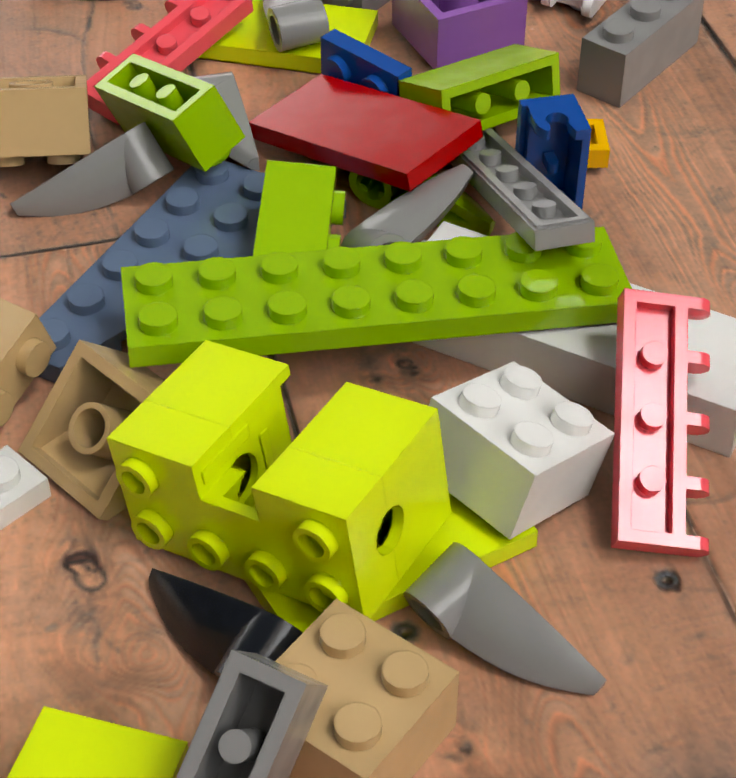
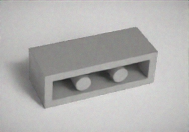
[577,0,704,108]
[176,650,328,778]

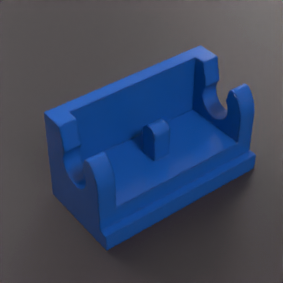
[515,94,592,209]

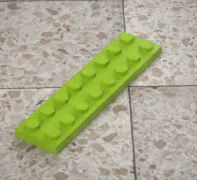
[121,227,632,368]

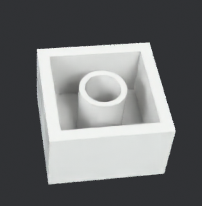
[429,361,615,540]

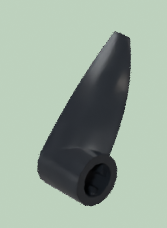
[149,568,303,678]

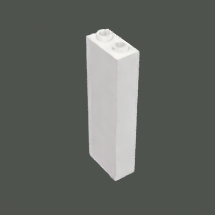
[413,221,736,458]

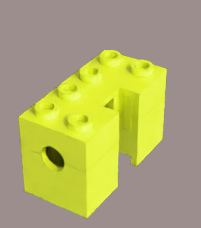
[106,340,451,619]

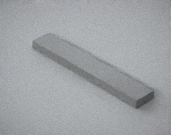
[450,128,595,251]

